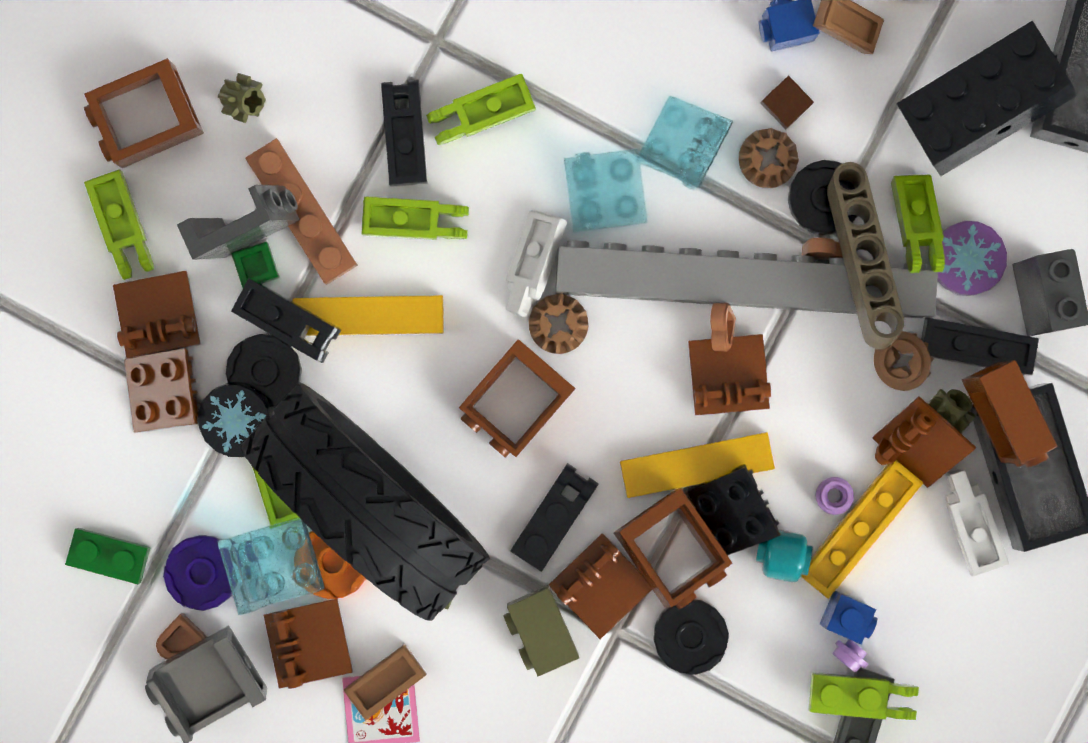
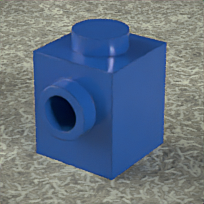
[759,0,820,52]
[819,591,878,645]

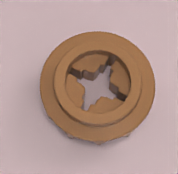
[739,128,799,188]
[529,294,589,354]
[874,330,934,391]

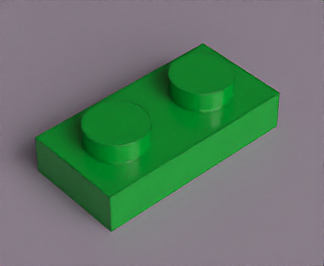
[65,528,151,585]

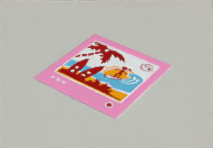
[342,676,420,743]

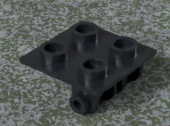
[687,464,781,556]

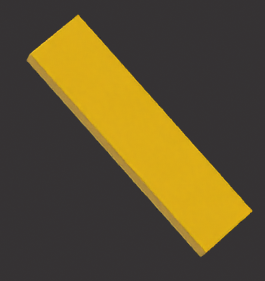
[292,295,444,336]
[620,432,775,498]
[801,460,923,599]

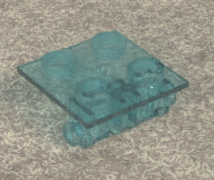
[636,96,733,190]
[564,149,648,232]

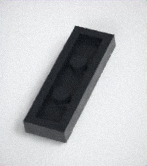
[921,318,1039,376]

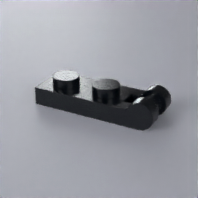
[381,79,428,187]
[231,278,341,363]
[510,463,599,572]

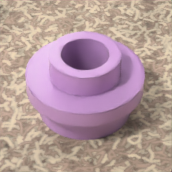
[815,477,854,515]
[832,640,868,673]

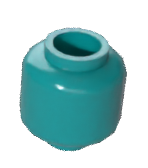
[756,530,813,582]

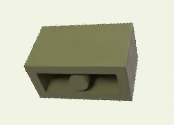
[503,585,579,677]

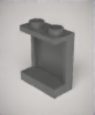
[177,185,300,260]
[1012,249,1088,336]
[145,625,267,743]

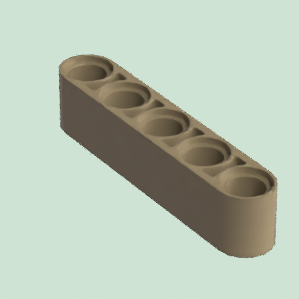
[827,162,904,349]

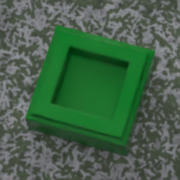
[231,241,280,288]

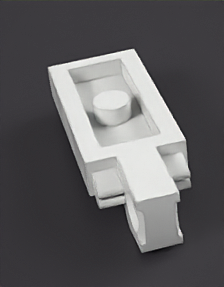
[506,210,568,318]
[945,469,1009,577]

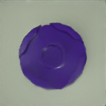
[163,535,241,611]

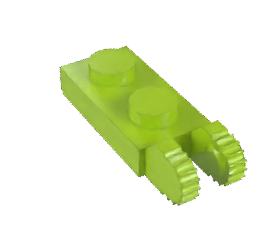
[426,74,536,145]
[84,169,154,280]
[891,174,945,273]
[361,197,469,240]
[808,673,919,720]

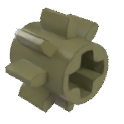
[217,73,266,123]
[928,389,976,434]

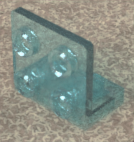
[217,517,324,615]

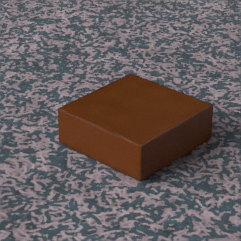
[760,75,814,130]

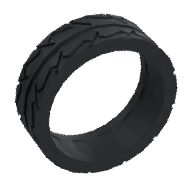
[240,382,490,621]

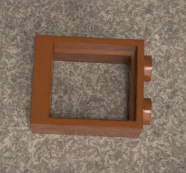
[84,58,204,168]
[459,339,576,458]
[961,360,1058,468]
[613,488,733,609]

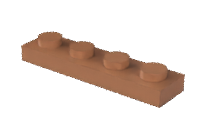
[245,138,358,285]

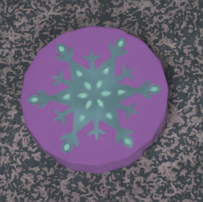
[932,221,1007,296]

